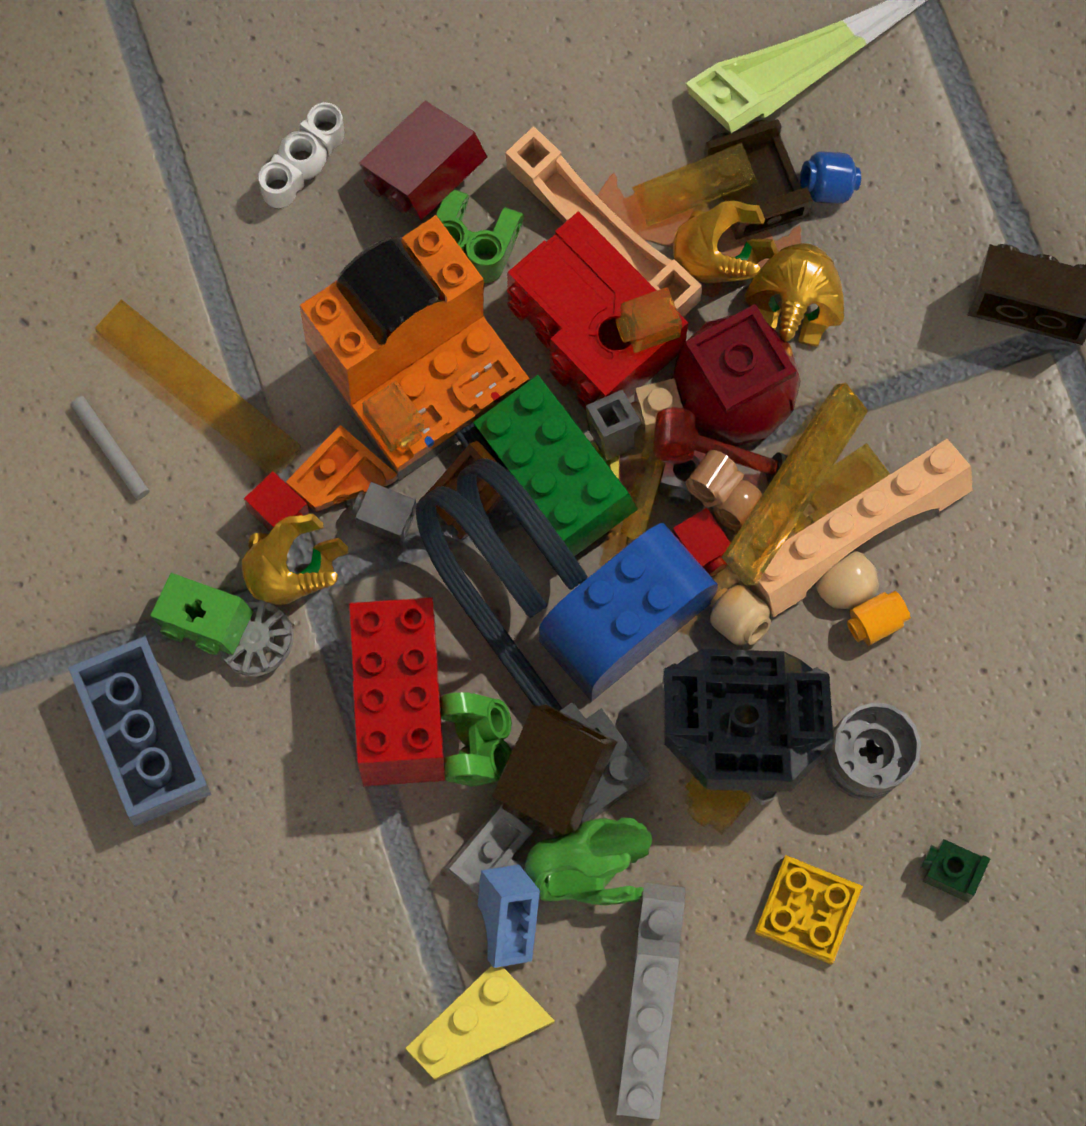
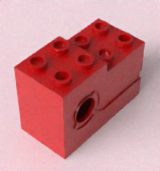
[507,211,688,411]
[349,597,445,787]

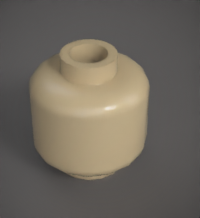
[710,585,771,646]

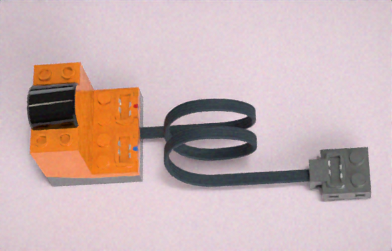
[299,215,650,826]

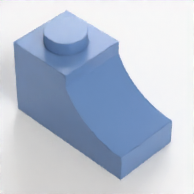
[477,864,540,968]

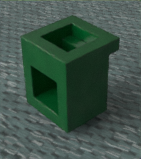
[921,839,991,903]

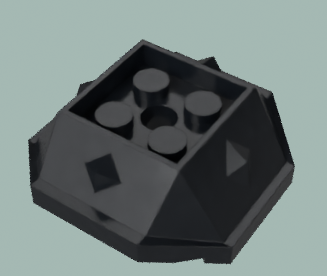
[662,649,834,793]

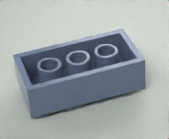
[68,636,211,827]

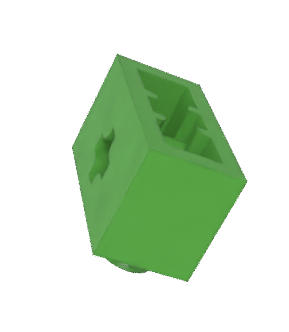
[150,573,253,655]

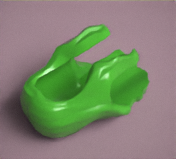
[525,817,652,906]

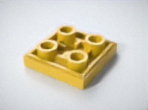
[754,855,863,965]

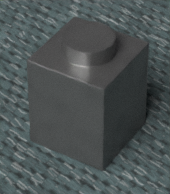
[352,482,417,547]

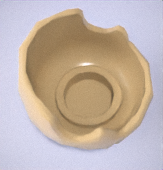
[816,550,879,610]

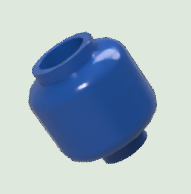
[800,151,861,204]

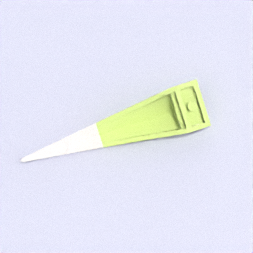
[686,0,927,133]

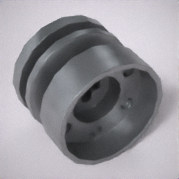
[823,702,921,800]

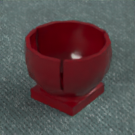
[671,304,801,446]

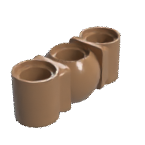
[685,450,792,558]

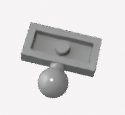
[445,804,532,895]

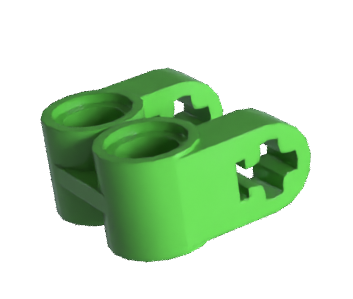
[436,189,524,283]
[440,692,512,787]

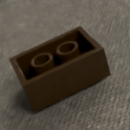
[968,244,1086,345]

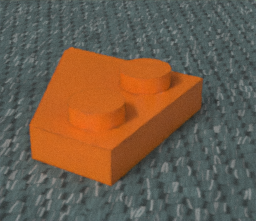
[286,425,398,512]

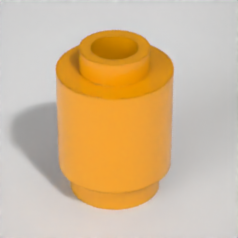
[847,591,911,646]

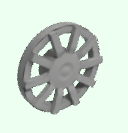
[219,600,294,676]

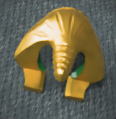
[673,200,779,283]
[744,243,844,347]
[242,513,348,605]

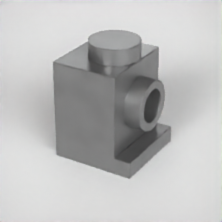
[586,389,641,461]

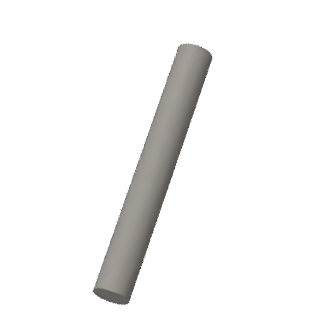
[70,396,150,500]

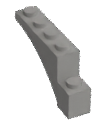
[617,882,685,1120]

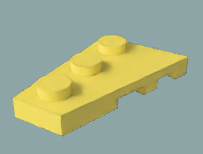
[405,965,555,1080]

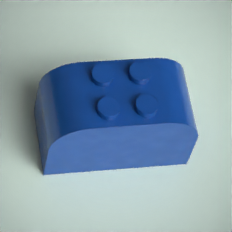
[539,523,718,702]

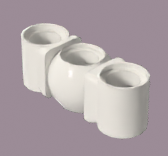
[258,102,344,208]

